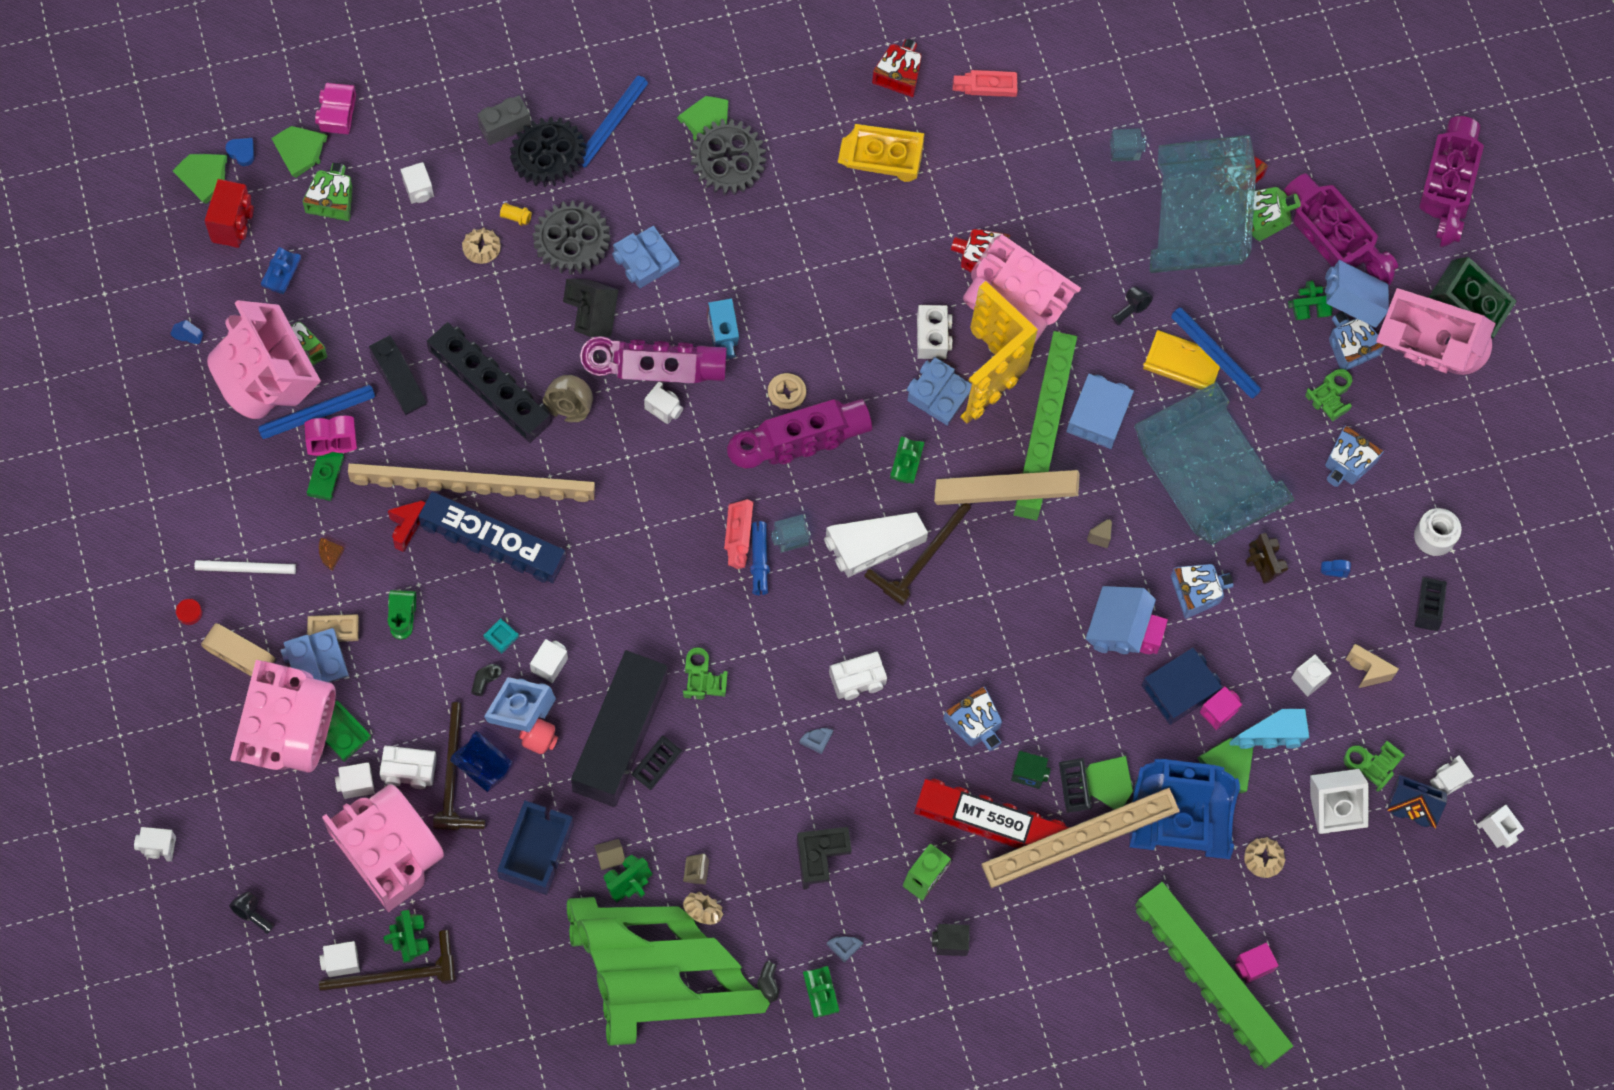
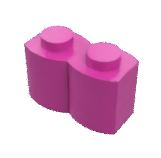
[315,83,356,134]
[305,416,357,456]

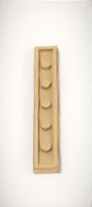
[934,470,1080,505]

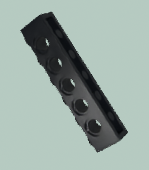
[427,322,551,443]

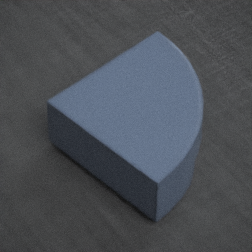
[799,728,833,754]
[826,937,863,963]

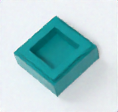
[483,618,519,654]

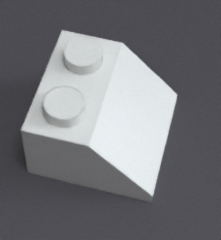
[1310,769,1368,834]

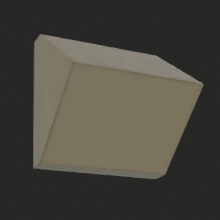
[1087,519,1112,548]
[594,839,625,870]
[683,854,709,885]

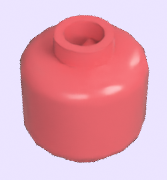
[519,718,558,754]

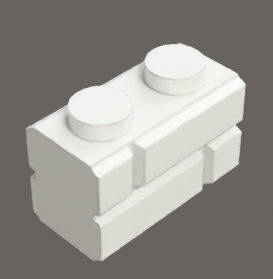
[829,652,887,700]
[380,746,437,789]

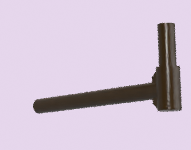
[864,503,971,606]
[433,702,486,830]
[319,930,456,991]

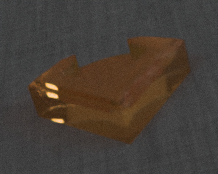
[318,538,344,571]

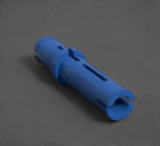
[750,521,770,596]

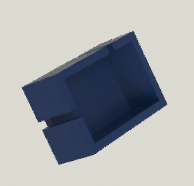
[497,800,574,895]

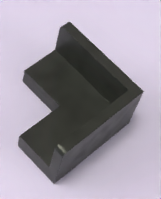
[563,279,618,337]
[796,827,852,889]

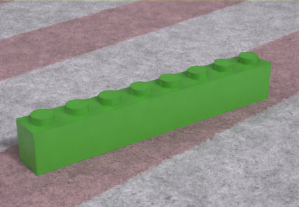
[1013,331,1077,521]
[1135,882,1293,1069]

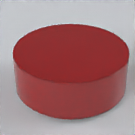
[176,599,202,625]

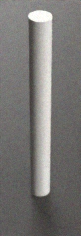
[195,560,296,574]

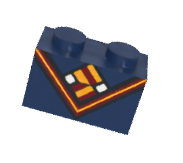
[1388,775,1447,828]

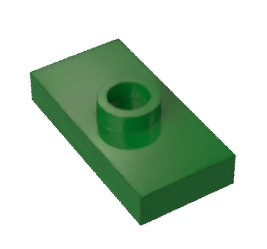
[307,451,344,501]

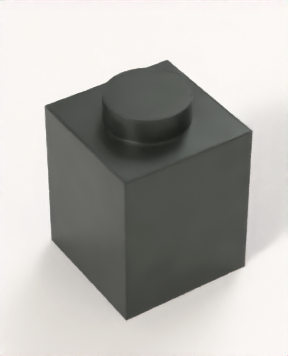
[931,924,969,956]

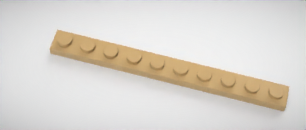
[348,464,595,502]

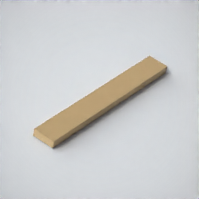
[981,788,1179,889]

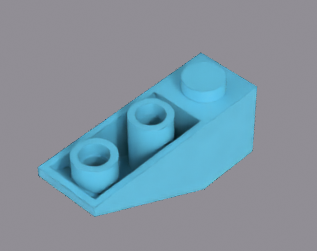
[1230,709,1309,749]

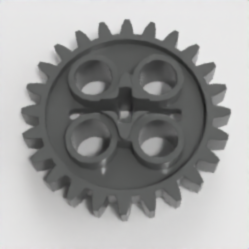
[690,119,766,195]
[533,201,610,275]

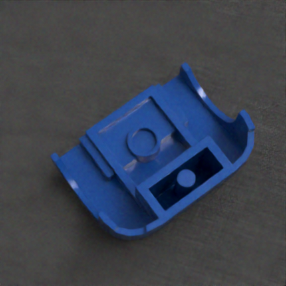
[1129,759,1240,859]

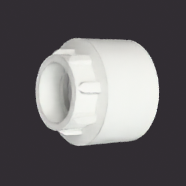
[1414,508,1461,556]

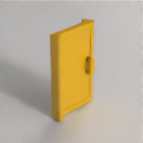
[1143,330,1220,393]

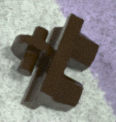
[1245,533,1288,584]

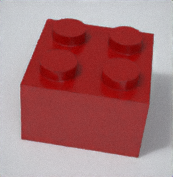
[204,179,254,248]

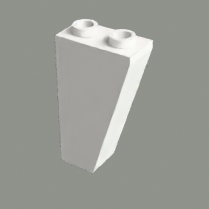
[824,512,928,578]

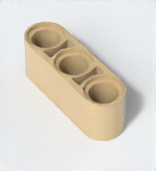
[201,623,276,677]

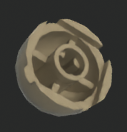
[543,375,593,422]

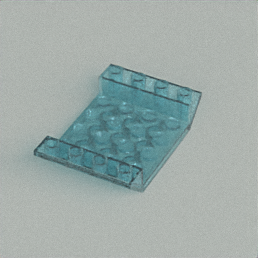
[1149,135,1256,273]
[1135,382,1295,545]

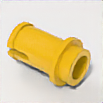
[500,203,532,226]

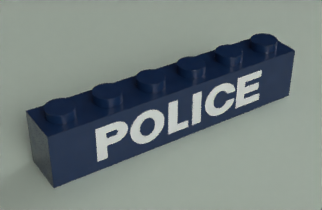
[418,492,566,583]

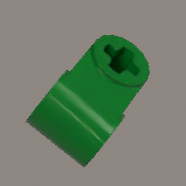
[387,590,416,640]

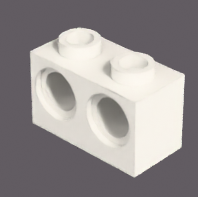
[917,305,952,359]

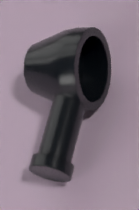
[1111,286,1153,326]
[229,891,275,935]

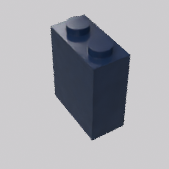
[1141,648,1222,725]

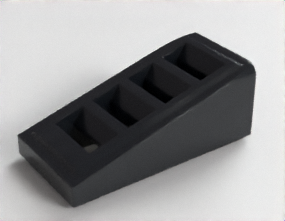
[1415,577,1447,631]
[631,735,684,790]
[1059,758,1093,813]

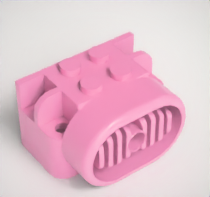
[963,234,1081,344]
[1376,288,1495,375]
[207,300,321,419]
[230,660,336,773]
[322,784,444,912]

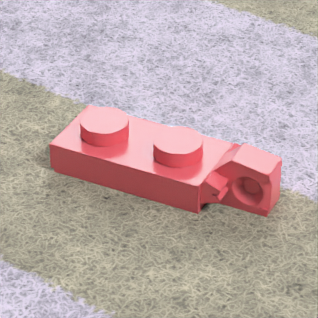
[953,70,1017,97]
[724,499,753,569]

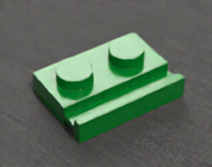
[325,700,371,762]

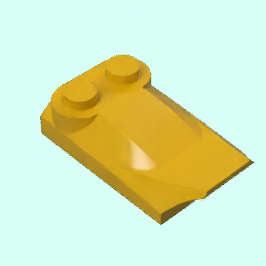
[838,124,924,182]

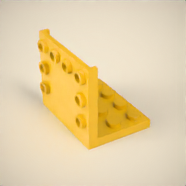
[961,281,1038,423]

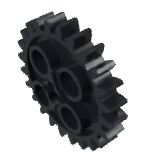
[510,117,586,187]

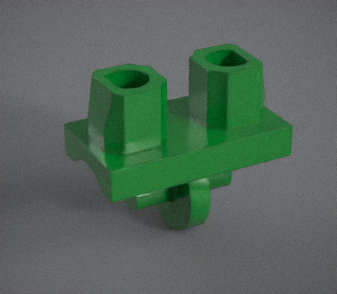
[1288,281,1332,321]
[890,436,924,484]
[603,855,653,903]
[383,910,429,963]
[803,966,839,1018]

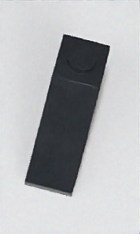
[369,335,427,415]

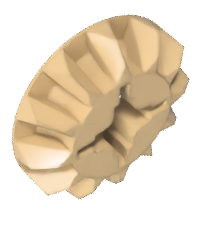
[462,227,501,264]
[768,373,806,410]
[1244,837,1286,878]
[683,892,723,925]

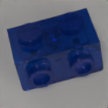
[450,731,513,793]

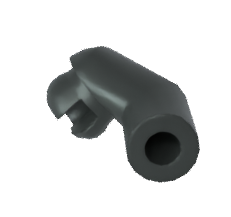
[471,664,502,696]
[757,962,779,1002]

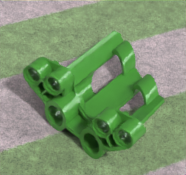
[567,897,770,1046]

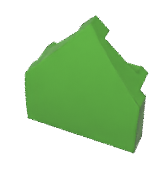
[677,96,728,144]
[271,126,327,178]
[173,154,227,204]
[1197,738,1253,794]
[1079,756,1133,810]

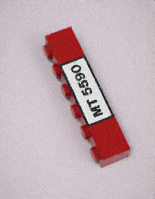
[914,779,1069,862]

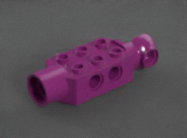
[1419,116,1484,247]
[1283,173,1398,286]
[580,336,727,383]
[727,399,872,468]

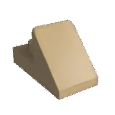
[1345,644,1399,688]

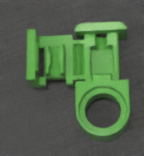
[1305,369,1352,422]
[683,648,728,700]
[1343,741,1405,791]

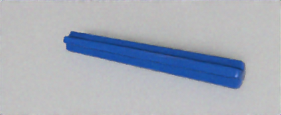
[578,76,648,168]
[1171,308,1261,399]
[258,385,375,439]

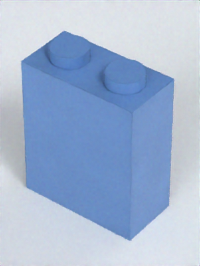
[1325,260,1389,328]
[1066,374,1134,449]
[1086,586,1156,654]

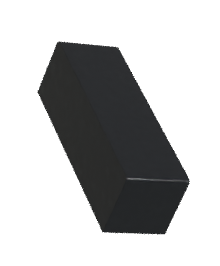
[571,650,667,807]

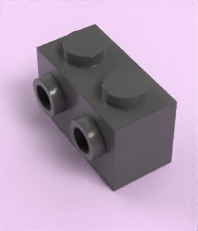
[477,95,531,146]

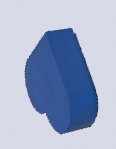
[226,138,254,166]
[171,320,203,344]
[1321,560,1351,578]

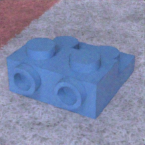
[612,226,679,289]
[907,357,972,426]
[281,628,349,683]
[484,677,556,732]

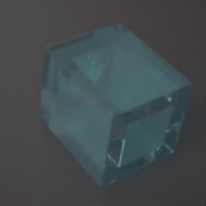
[1110,129,1146,161]
[771,514,810,553]

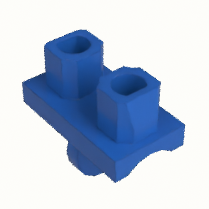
[261,247,301,294]

